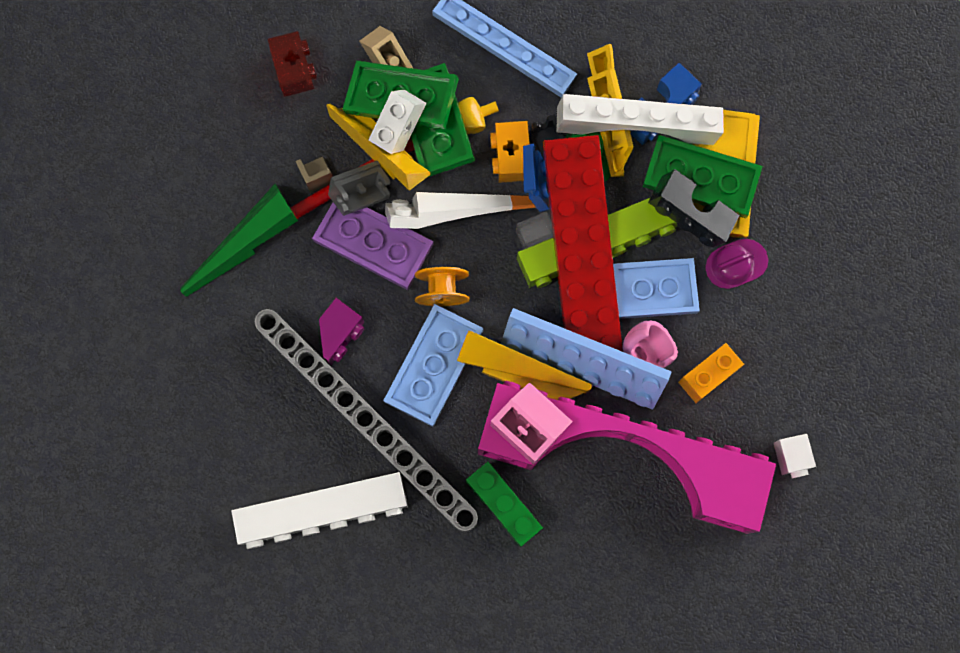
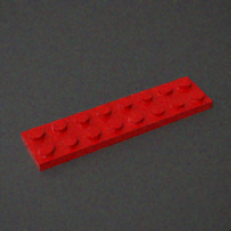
[543,135,623,352]

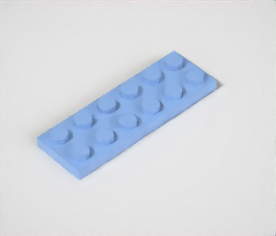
[501,308,671,410]

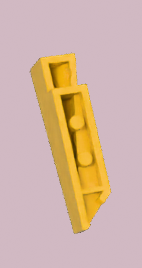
[587,44,634,177]
[326,104,430,191]
[457,331,592,400]

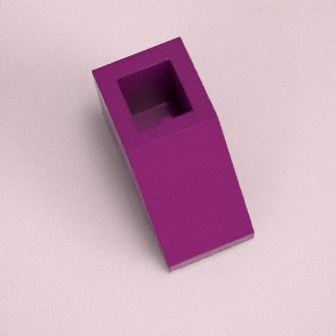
[319,298,365,365]

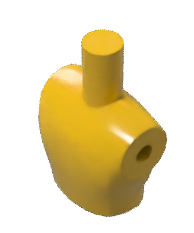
[458,97,499,134]

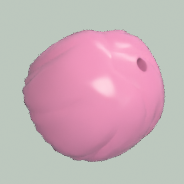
[622,320,678,368]

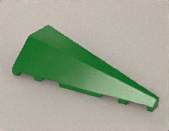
[180,184,298,297]

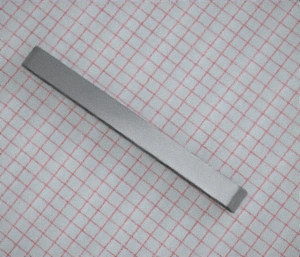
[255,309,478,532]

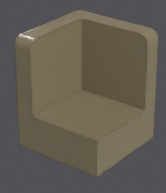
[296,157,333,194]

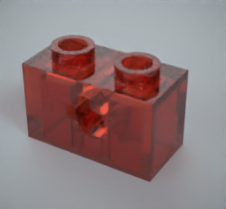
[268,31,317,97]

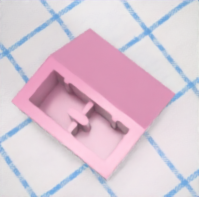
[490,382,573,465]

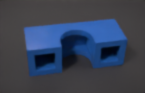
[630,63,702,145]

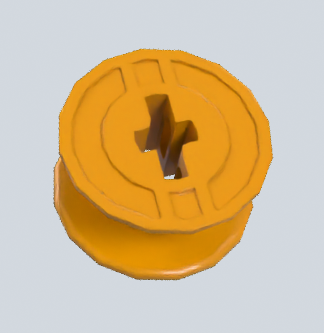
[415,267,469,307]

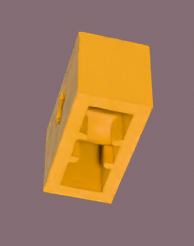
[490,121,529,183]
[678,343,744,403]

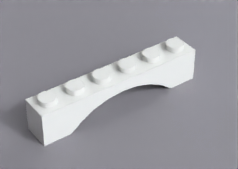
[557,94,724,145]

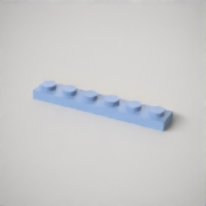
[433,0,577,98]

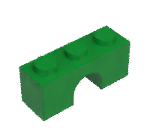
[466,462,543,547]

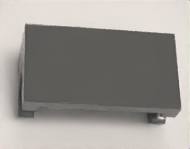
[328,161,391,216]

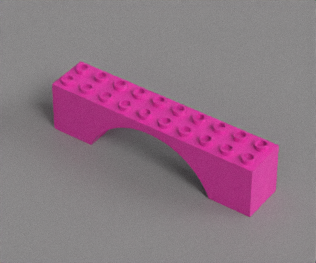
[478,381,776,534]

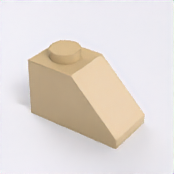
[359,26,414,69]

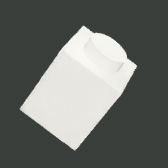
[773,434,816,478]

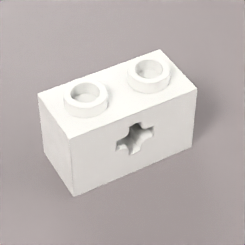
[369,90,426,154]

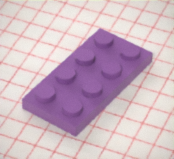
[312,203,434,290]

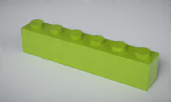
[517,197,677,288]

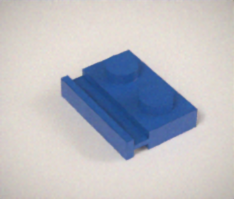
[523,144,550,212]

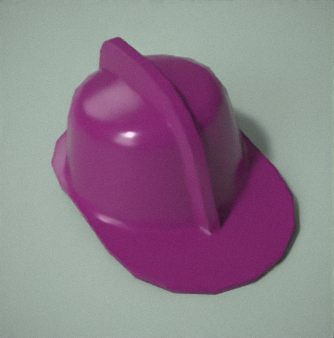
[705,239,769,289]

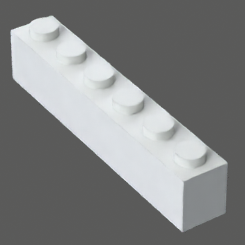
[231,472,408,549]

